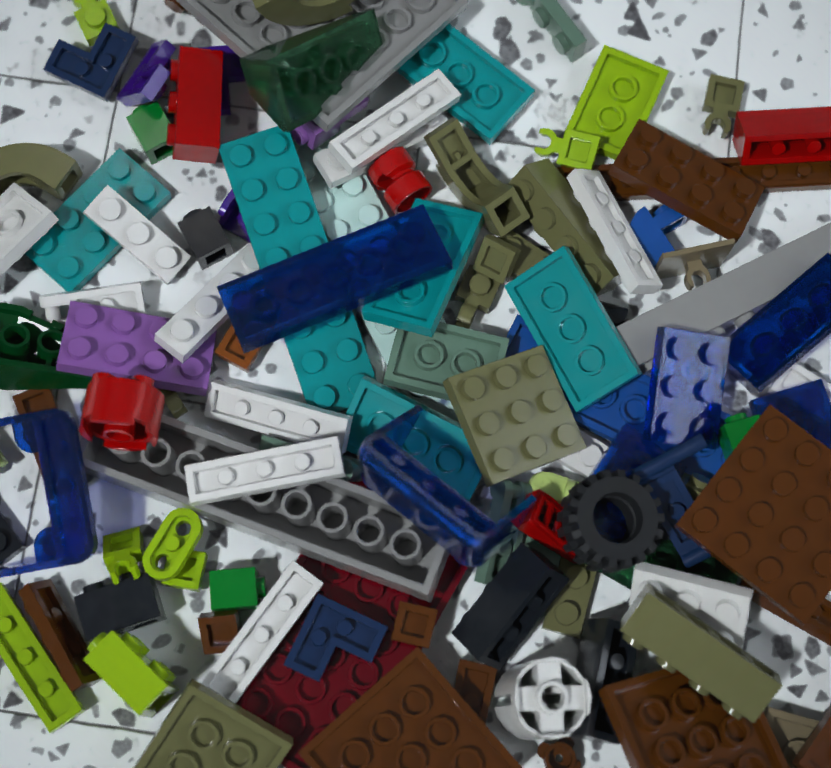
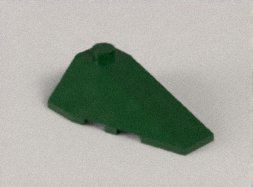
[0,302,92,390]

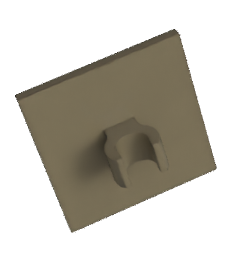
[654,238,735,291]

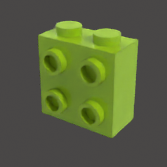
[83,630,179,718]

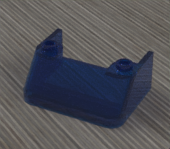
[358,405,537,567]
[0,409,98,578]

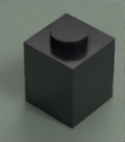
[178,206,234,270]

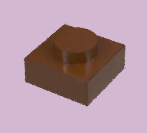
[391,601,438,649]
[198,609,242,655]

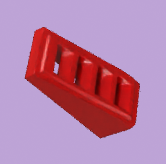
[514,489,576,564]

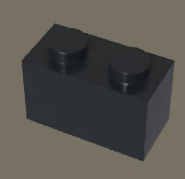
[73,569,167,643]

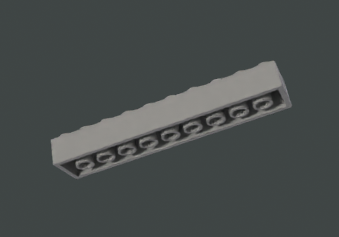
[71,415,458,603]

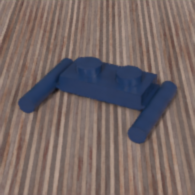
[632,433,712,569]

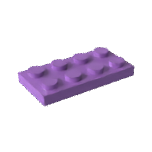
[56,300,217,397]

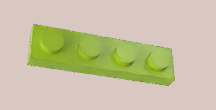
[0,582,86,733]

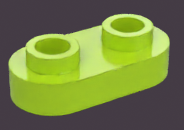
[142,508,203,582]

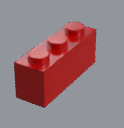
[166,46,223,164]
[732,106,831,166]

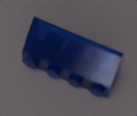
[714,253,831,393]

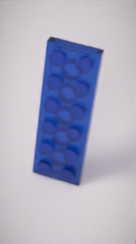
[217,204,453,353]

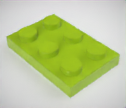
[563,45,669,160]

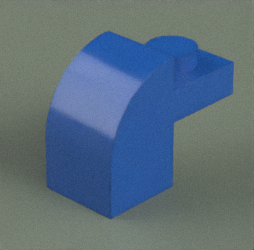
[630,205,688,268]

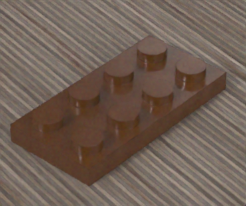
[608,119,765,244]

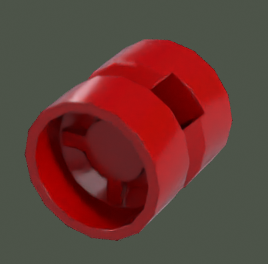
[367,146,433,215]

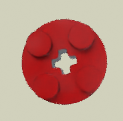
[79,372,165,451]

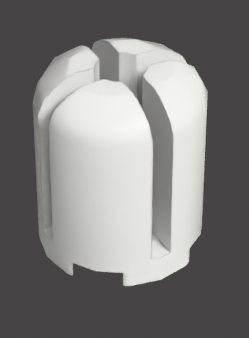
[494,657,592,740]

